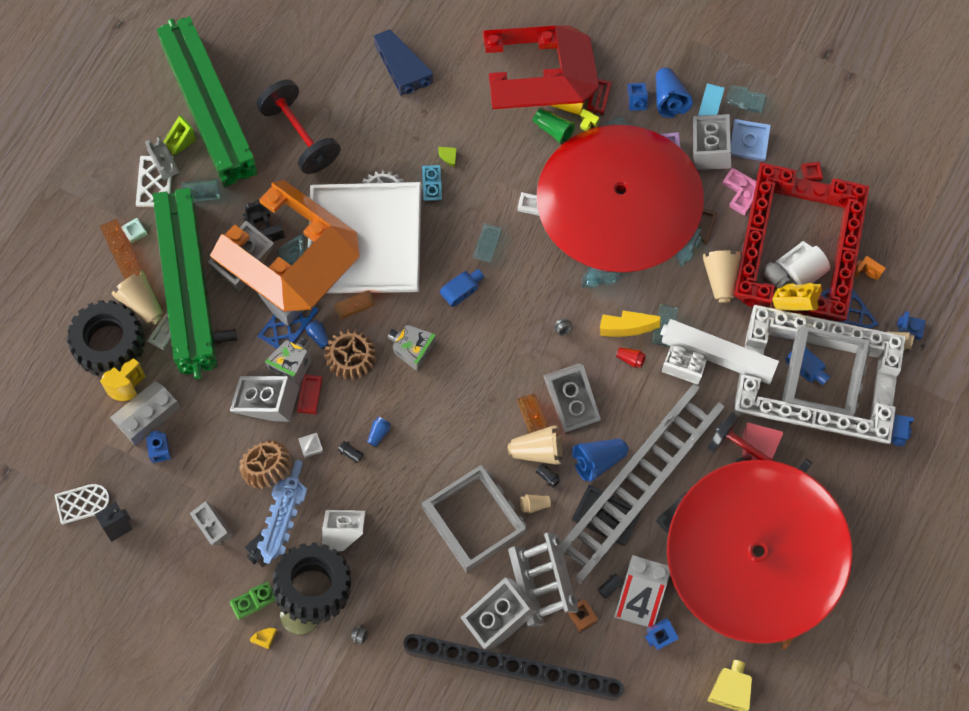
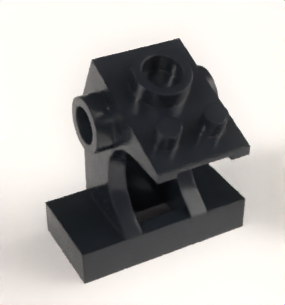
[242,199,285,242]

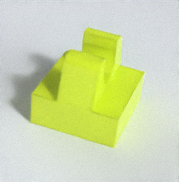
[580,109,600,131]

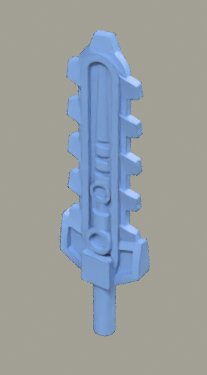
[257,460,307,563]

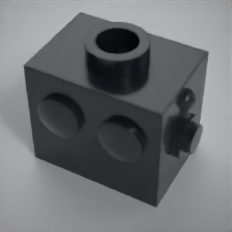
[95,502,133,542]
[244,532,267,568]

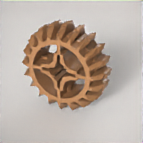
[324,329,377,380]
[239,439,293,489]

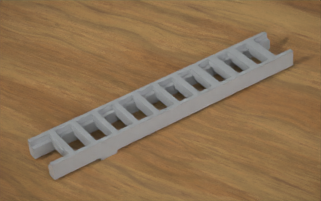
[550,384,725,585]

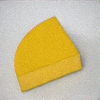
[250,628,277,649]

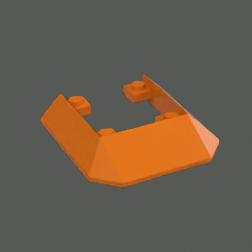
[210,180,360,312]

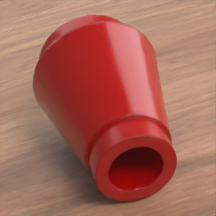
[616,347,646,368]

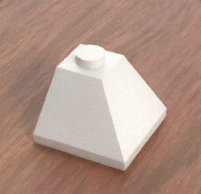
[322,510,365,551]

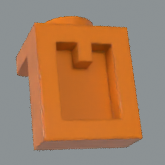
[854,256,886,281]

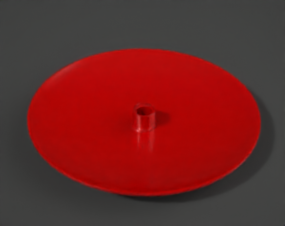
[537,125,704,272]
[667,460,852,643]

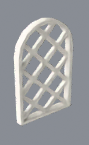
[55,484,109,525]

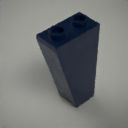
[374,29,433,96]

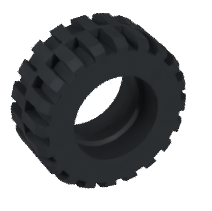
[67,300,145,376]
[273,542,351,625]

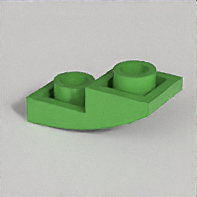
[230,582,275,620]

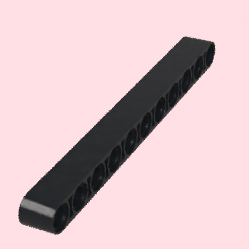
[403,634,624,701]

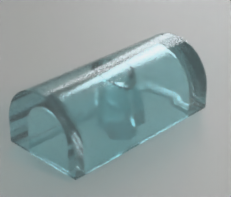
[181,179,220,201]

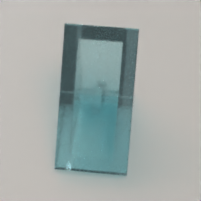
[277,234,306,265]

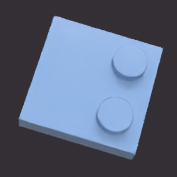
[731,119,771,161]

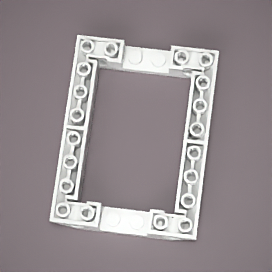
[735,305,905,444]

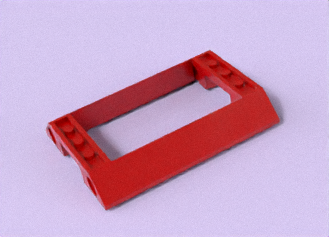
[734,162,870,322]

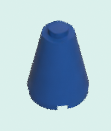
[656,68,693,118]
[572,439,628,482]

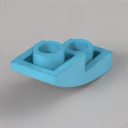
[698,83,724,116]
[422,165,442,201]

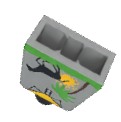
[387,325,436,371]
[265,338,312,386]

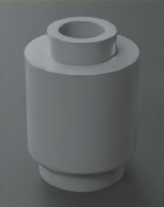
[762,262,790,289]

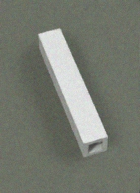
[660,319,779,385]

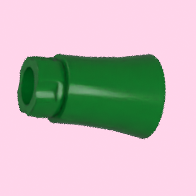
[533,108,575,145]

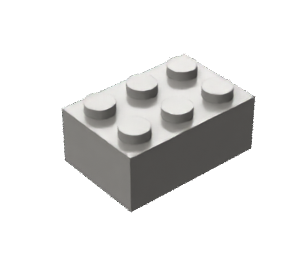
[460,577,538,651]

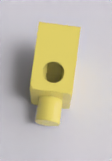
[708,660,752,711]

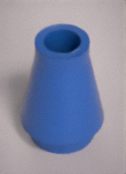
[305,320,329,349]
[367,417,391,447]

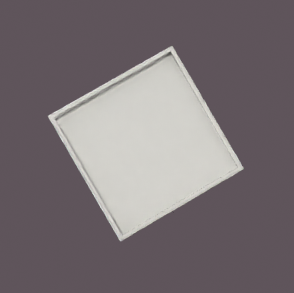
[308,182,422,294]

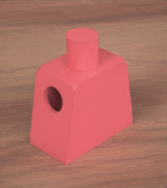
[742,422,783,460]

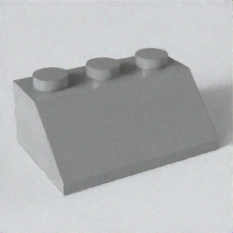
[110,381,181,446]

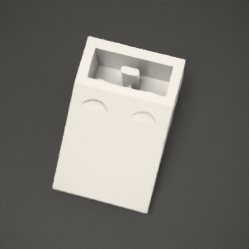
[662,346,707,385]

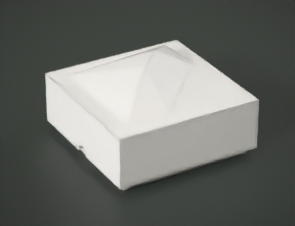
[298,433,323,458]

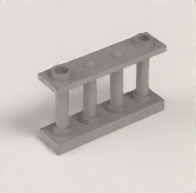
[508,533,579,627]

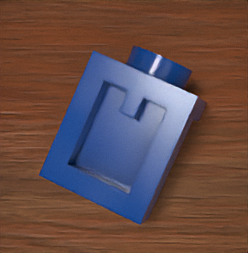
[627,83,648,111]
[897,311,926,340]

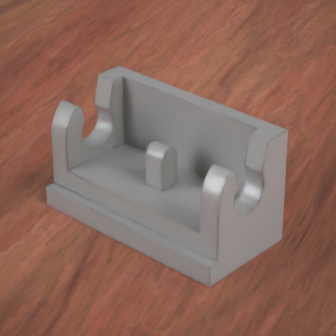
[145,137,180,180]
[190,501,234,546]

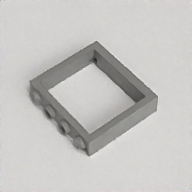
[782,326,870,417]
[422,465,527,572]

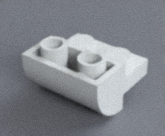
[776,241,830,285]

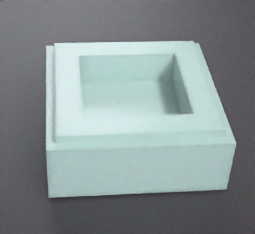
[121,218,147,244]

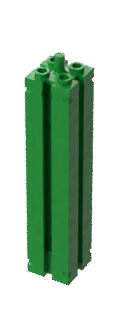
[156,16,258,188]
[152,188,218,379]

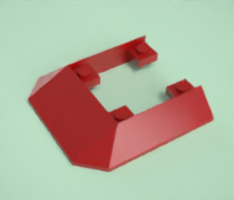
[482,25,599,110]

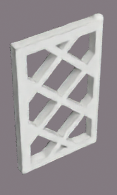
[136,156,174,207]

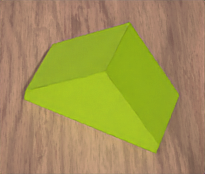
[163,116,197,155]

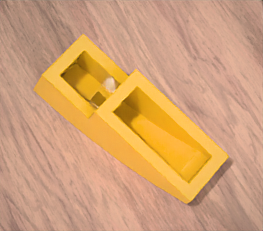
[600,311,661,337]

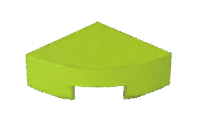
[438,147,456,167]

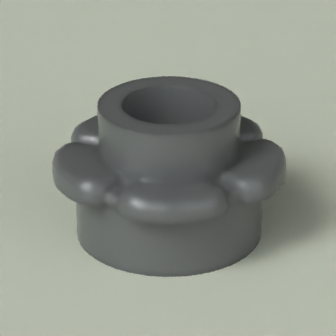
[554,318,572,336]
[351,625,368,644]

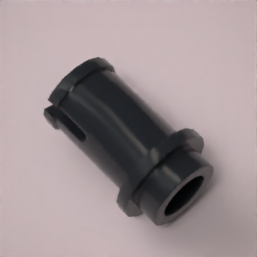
[213,328,237,344]
[338,441,364,463]
[535,463,561,488]
[597,573,623,599]

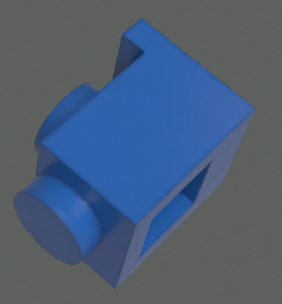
[891,414,914,447]
[146,431,171,463]
[645,618,679,650]

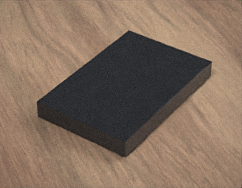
[571,485,642,546]

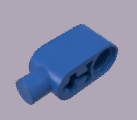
[439,269,484,307]
[785,347,830,385]

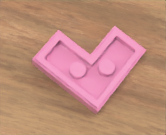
[722,168,756,216]

